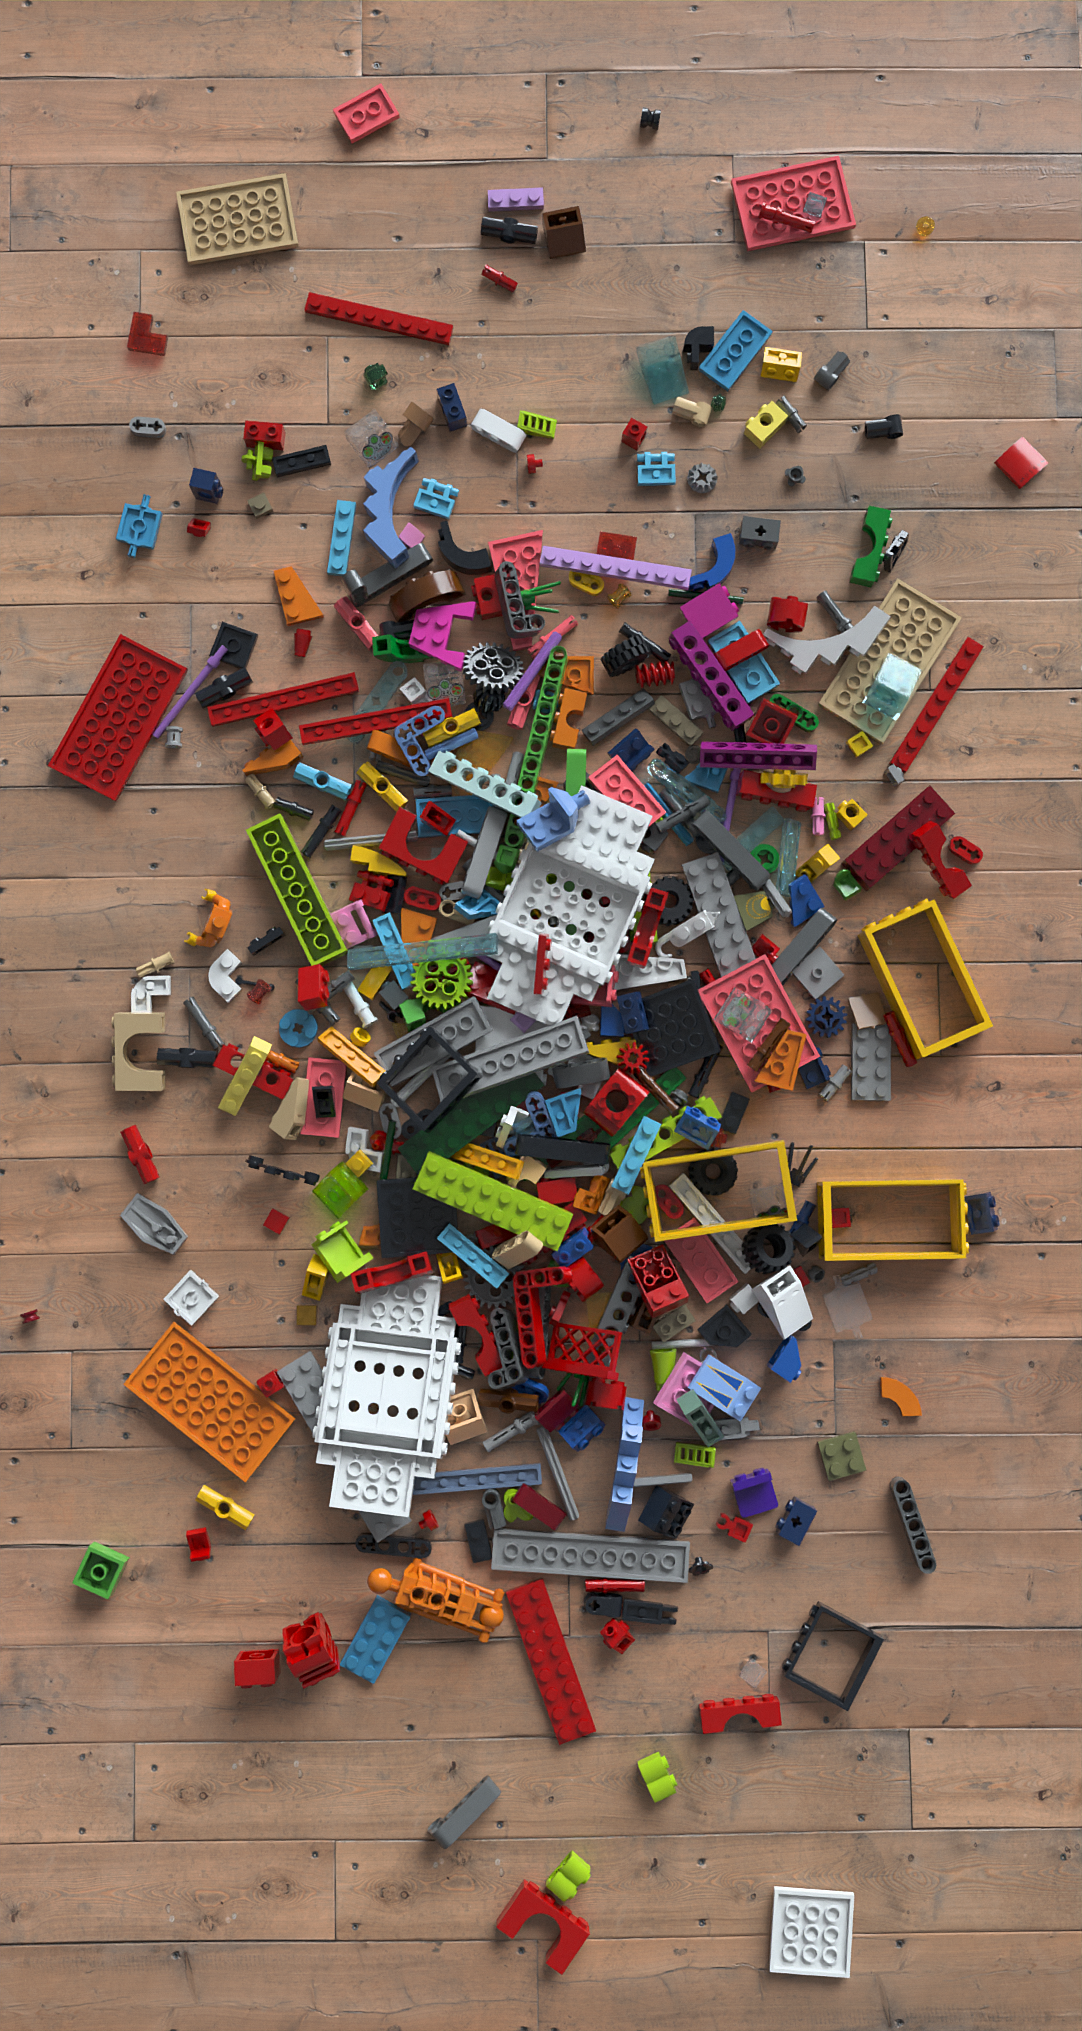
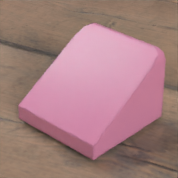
[398,523,425,548]

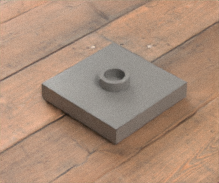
[792,946,844,1000]

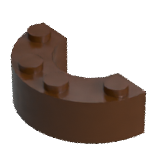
[389,569,466,622]

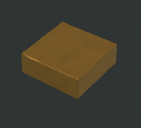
[296,1305,317,1325]

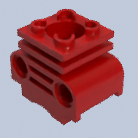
[583,1068,649,1137]
[282,1612,340,1689]

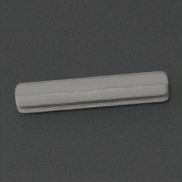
[762,879,792,917]

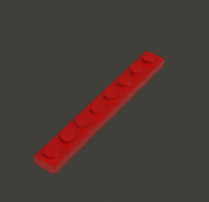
[305,292,454,345]
[889,637,984,773]
[207,672,360,727]
[299,698,453,746]

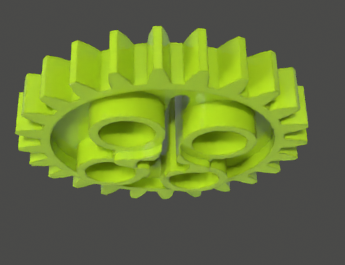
[410,948,473,1010]

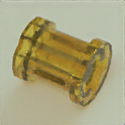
[607,583,632,609]

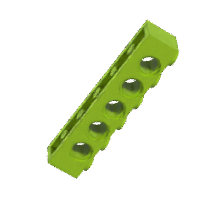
[610,1096,722,1169]

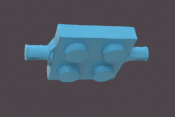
[116,494,163,558]

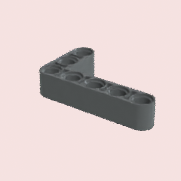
[341,543,433,607]

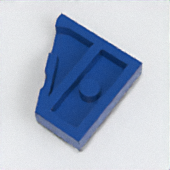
[788,875,825,927]

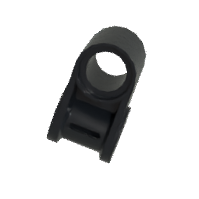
[584,1592,623,1618]

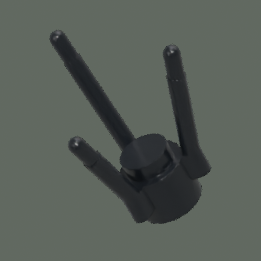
[788,1142,818,1187]

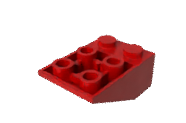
[627,1244,689,1319]

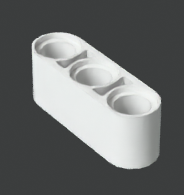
[470,409,526,453]

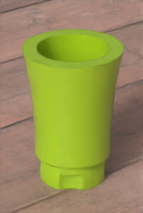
[650,1348,677,1391]

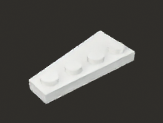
[613,954,687,990]

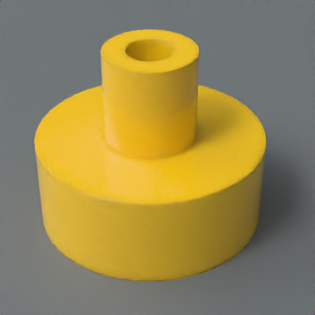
[350,1027,371,1047]

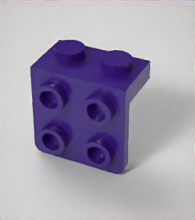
[730,1468,778,1518]

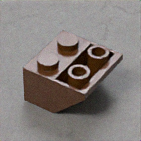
[542,206,586,259]
[590,1205,648,1263]

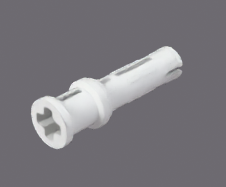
[336,973,378,1029]

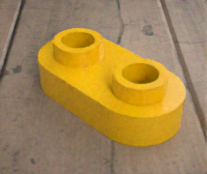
[568,571,604,596]

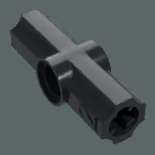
[481,217,538,244]
[195,667,253,709]
[157,1048,217,1068]

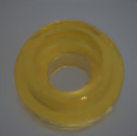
[916,216,935,236]

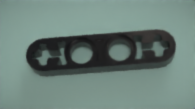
[355,1533,432,1558]

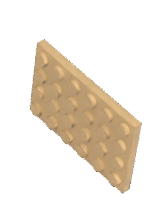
[176,173,299,265]

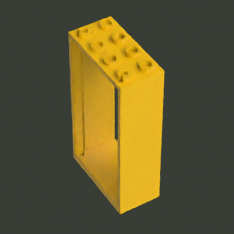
[857,899,993,1060]
[640,1140,797,1242]
[817,1179,969,1261]

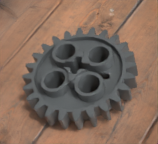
[463,642,524,694]
[463,1246,526,1309]

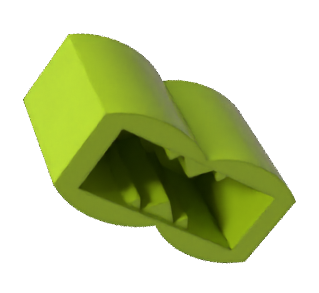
[637,1751,678,1803]
[546,1850,591,1902]

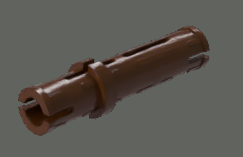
[747,1018,791,1072]
[633,1066,679,1115]

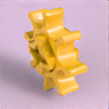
[761,769,808,788]

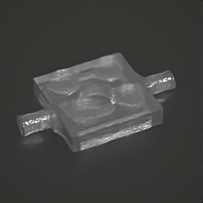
[822,1275,873,1340]

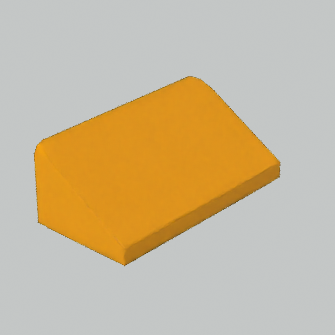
[357,959,393,1001]

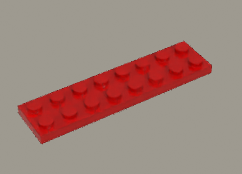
[506,1578,596,1745]

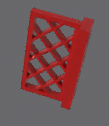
[542,1323,622,1381]

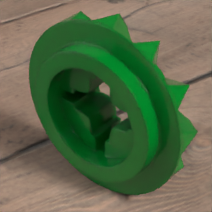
[750,844,780,873]

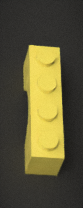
[218,1036,272,1116]

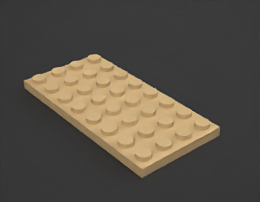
[818,578,961,744]

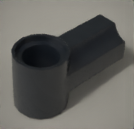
[864,414,903,439]
[379,620,414,640]

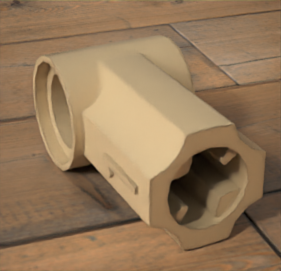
[672,397,712,427]
[439,900,475,925]
[598,1177,626,1216]

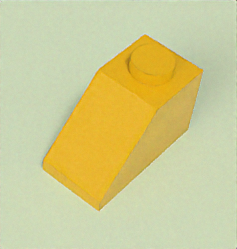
[302,1254,329,1301]

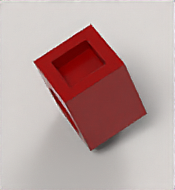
[621,417,648,451]
[256,1369,285,1398]

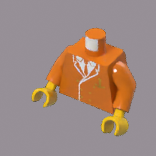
[184,888,232,947]

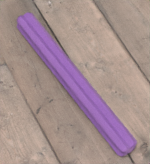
[503,632,562,711]

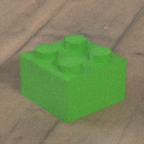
[72,1541,130,1599]

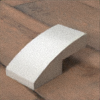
[400,677,433,705]

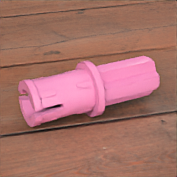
[811,797,826,836]

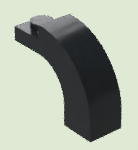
[438,521,492,575]

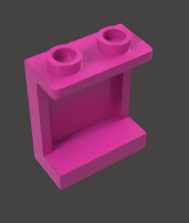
[680,583,740,639]

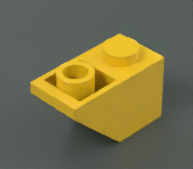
[794,844,840,882]

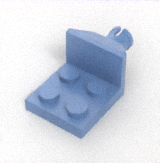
[516,787,590,852]

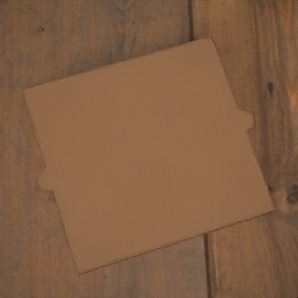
[848,992,887,1030]

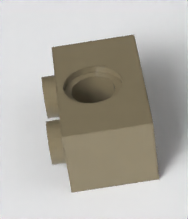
[653,1304,696,1343]

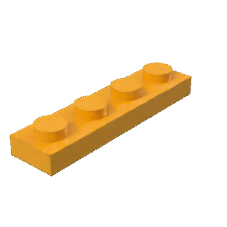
[318,1026,385,1087]
[451,1143,524,1180]

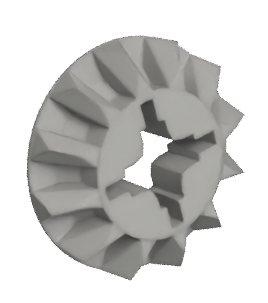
[687,463,718,493]

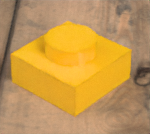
[846,731,873,758]
[345,1150,374,1178]

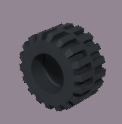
[741,1224,796,1274]

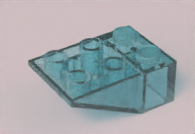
[636,336,689,404]
[863,653,922,720]

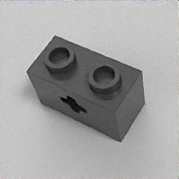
[739,516,781,550]

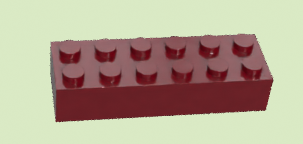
[841,785,955,891]

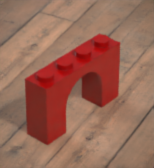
[379,807,468,885]
[496,1879,590,1975]

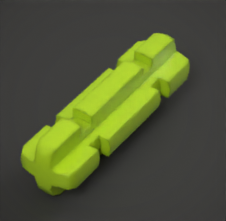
[824,803,841,840]

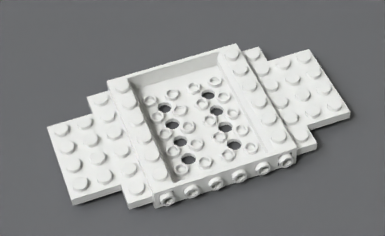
[485,785,655,1029]
[313,1268,461,1517]

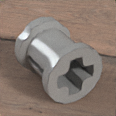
[165,726,183,749]

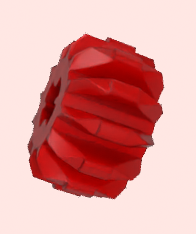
[616,1042,649,1075]

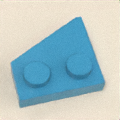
[684,763,728,793]
[454,889,500,920]
[545,1088,581,1137]

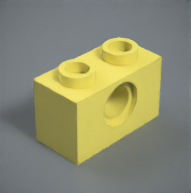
[744,401,788,449]

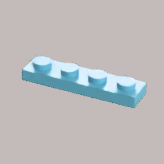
[327,500,356,576]
[372,912,416,990]
[611,1116,661,1195]
[437,1223,509,1289]

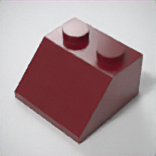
[535,1386,579,1433]

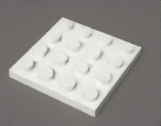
[769,1886,854,1978]

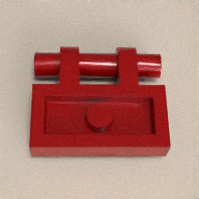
[349,870,394,912]

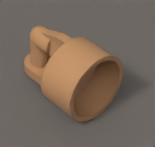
[398,401,434,446]

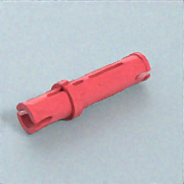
[527,615,578,659]

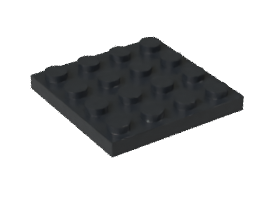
[633,979,721,1077]
[376,1177,458,1258]

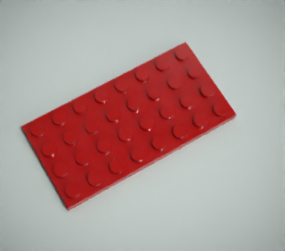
[48,634,188,802]

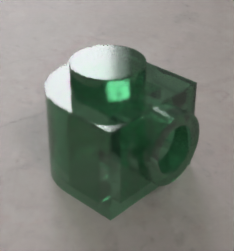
[363,363,388,390]

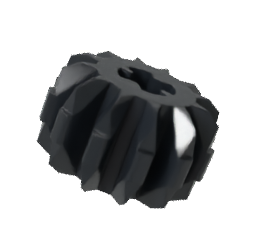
[473,687,505,713]

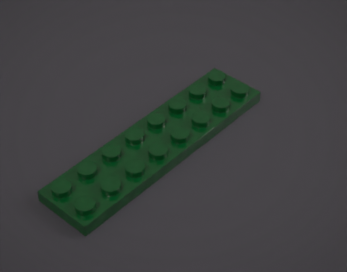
[398,1073,544,1175]

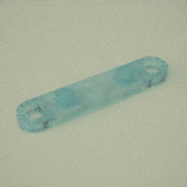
[347,661,408,743]
[647,759,728,824]

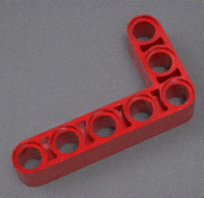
[513,1266,572,1369]

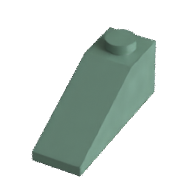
[676,1389,724,1447]

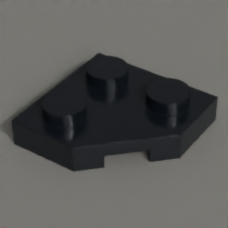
[697,1304,752,1348]

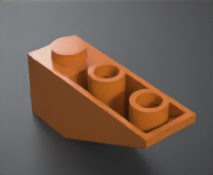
[242,740,303,776]

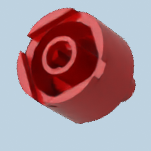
[767,596,808,633]
[560,1256,604,1302]
[585,1378,627,1411]

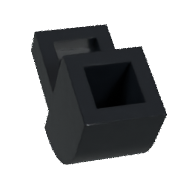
[683,326,714,370]

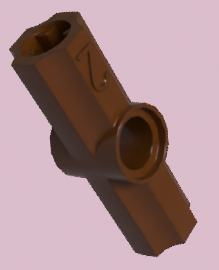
[478,1388,539,1414]

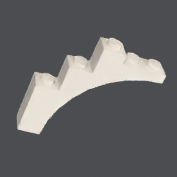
[763,606,891,675]

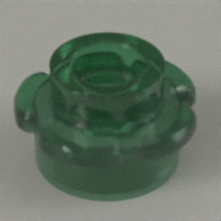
[711,393,727,412]

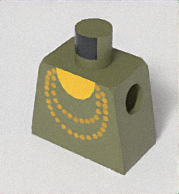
[734,891,775,932]

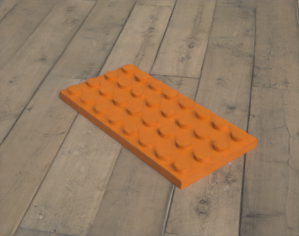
[123,1322,296,1483]

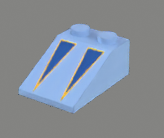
[688,1354,761,1422]

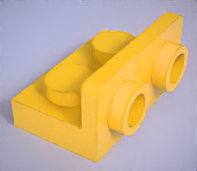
[761,347,802,382]

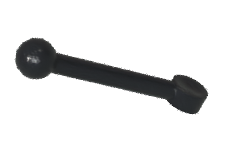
[235,977,275,991]

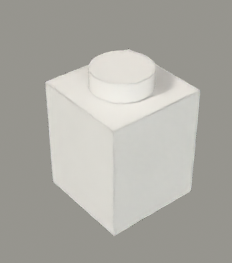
[729,1283,759,1314]

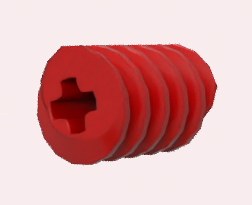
[635,661,675,688]

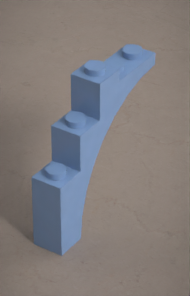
[363,447,419,569]
[605,1397,644,1532]

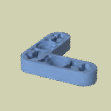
[394,706,445,776]
[504,1091,557,1157]

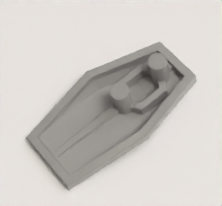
[120,1193,188,1255]

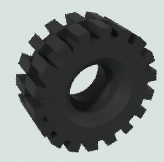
[600,635,651,677]
[645,876,694,926]
[688,1147,738,1196]

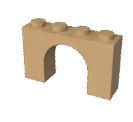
[111,1012,165,1091]

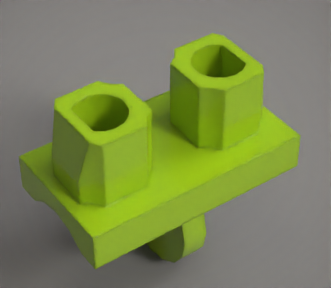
[241,441,273,481]

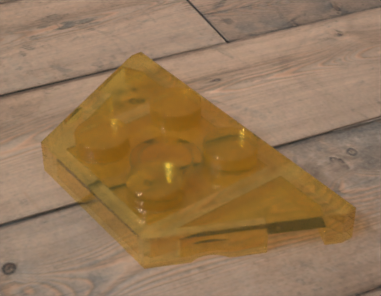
[454,730,514,795]

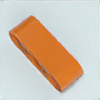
[367,730,423,768]

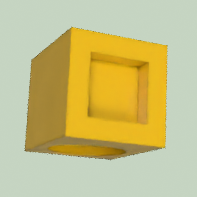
[836,799,868,831]

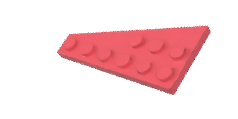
[488,530,543,651]

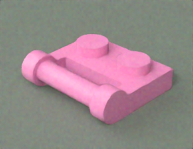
[330,900,378,949]

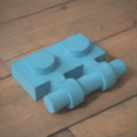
[637,452,676,486]
[413,478,459,520]

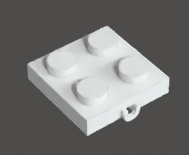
[163,1270,219,1326]

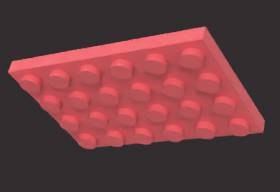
[731,156,856,252]
[698,954,820,1093]

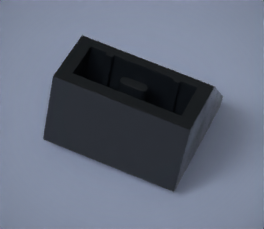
[638,1485,694,1539]

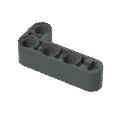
[495,561,545,639]
[488,1308,529,1390]
[427,1775,501,1849]

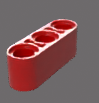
[713,629,769,672]

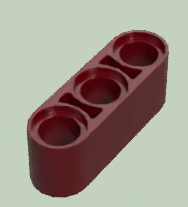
[512,1483,567,1531]

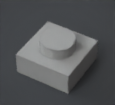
[884,764,904,788]

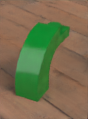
[372,635,434,663]

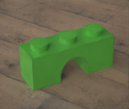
[399,985,459,1032]

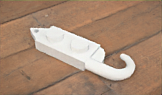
[655,910,720,958]

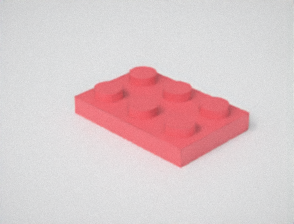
[333,83,400,144]

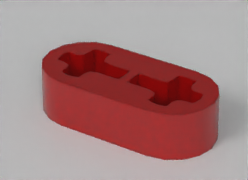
[948,836,983,865]

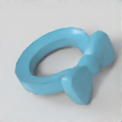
[532,690,559,714]

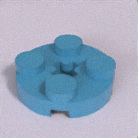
[279,1009,318,1048]

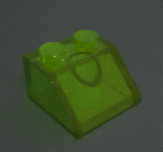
[312,1161,369,1219]

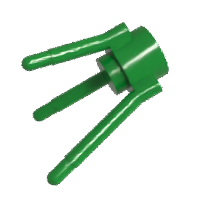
[520,581,561,614]
[556,1373,590,1407]

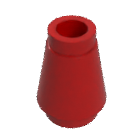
[294,628,313,657]

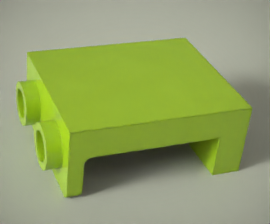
[311,1220,373,1283]

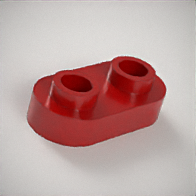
[404,886,442,912]
[655,1184,684,1219]

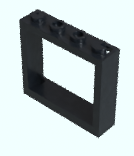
[377,1027,483,1133]
[782,1601,884,1711]

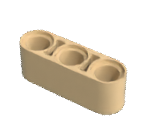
[492,1231,543,1269]

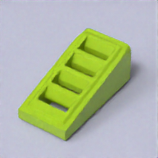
[517,410,557,439]
[674,1442,716,1468]

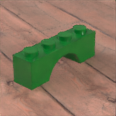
[849,505,893,588]

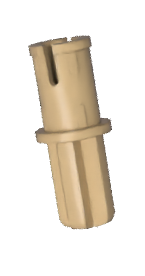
[245,774,276,809]
[136,952,175,977]

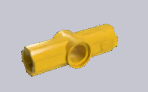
[423,708,481,748]
[356,761,409,812]
[195,1485,255,1531]

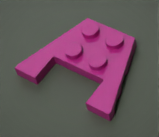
[409,602,476,672]

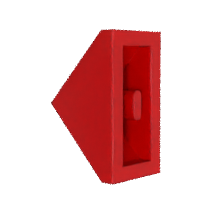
[420,801,456,836]

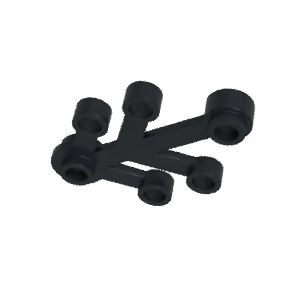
[245,1155,320,1186]

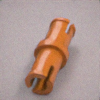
[265,1050,300,1074]

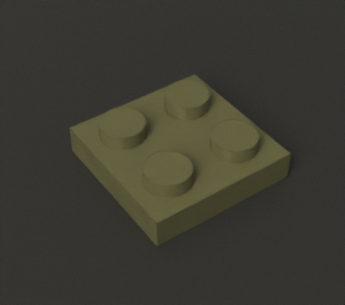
[817,1431,866,1481]

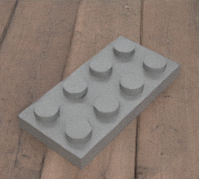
[851,1023,891,1101]

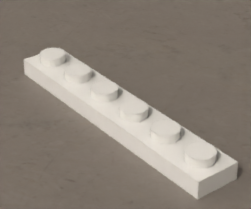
[668,1173,751,1274]

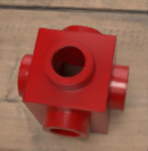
[600,1618,635,1654]

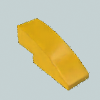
[350,845,408,877]

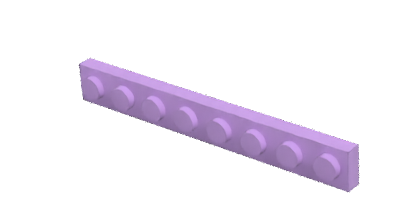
[540,546,692,590]

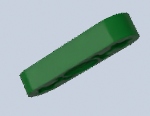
[769,694,819,732]

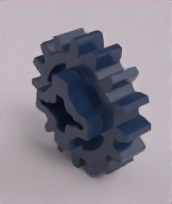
[805,996,848,1038]

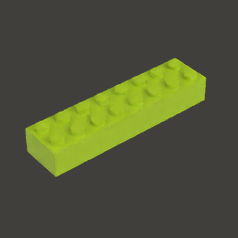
[246,813,349,966]
[413,1151,573,1251]

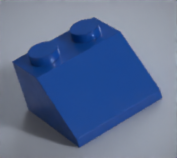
[766,1335,801,1383]

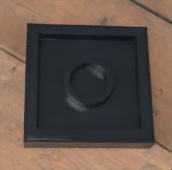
[209,621,258,669]

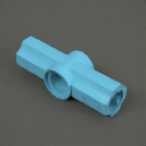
[293,762,352,801]

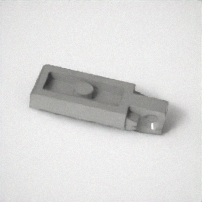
[713,1417,760,1440]

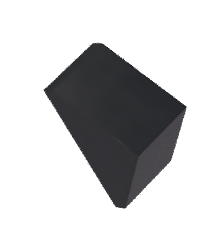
[312,1086,336,1118]
[790,1223,822,1257]

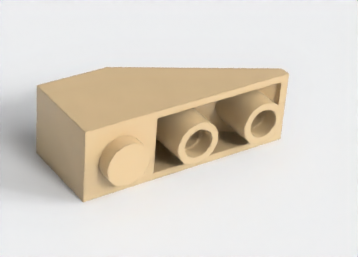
[269,1077,309,1140]

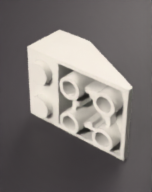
[751,1265,813,1339]

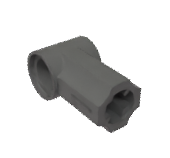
[814,351,850,391]
[482,1488,506,1529]

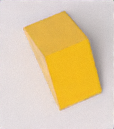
[436,1253,463,1284]

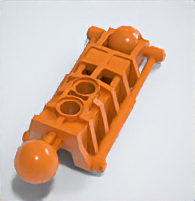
[367,1558,505,1643]

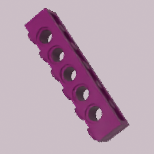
[668,621,754,731]
[700,741,817,770]

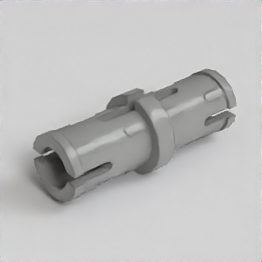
[819,1064,852,1102]

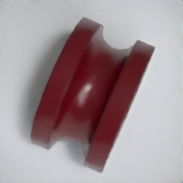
[20,1309,40,1324]

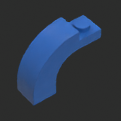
[688,533,735,591]

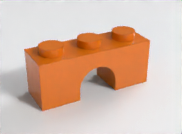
[550,688,587,750]

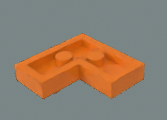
[573,1175,610,1215]

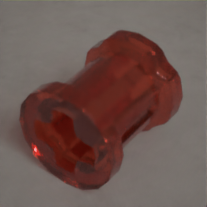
[247,979,272,1005]

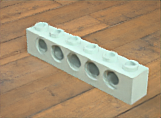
[429,751,542,818]

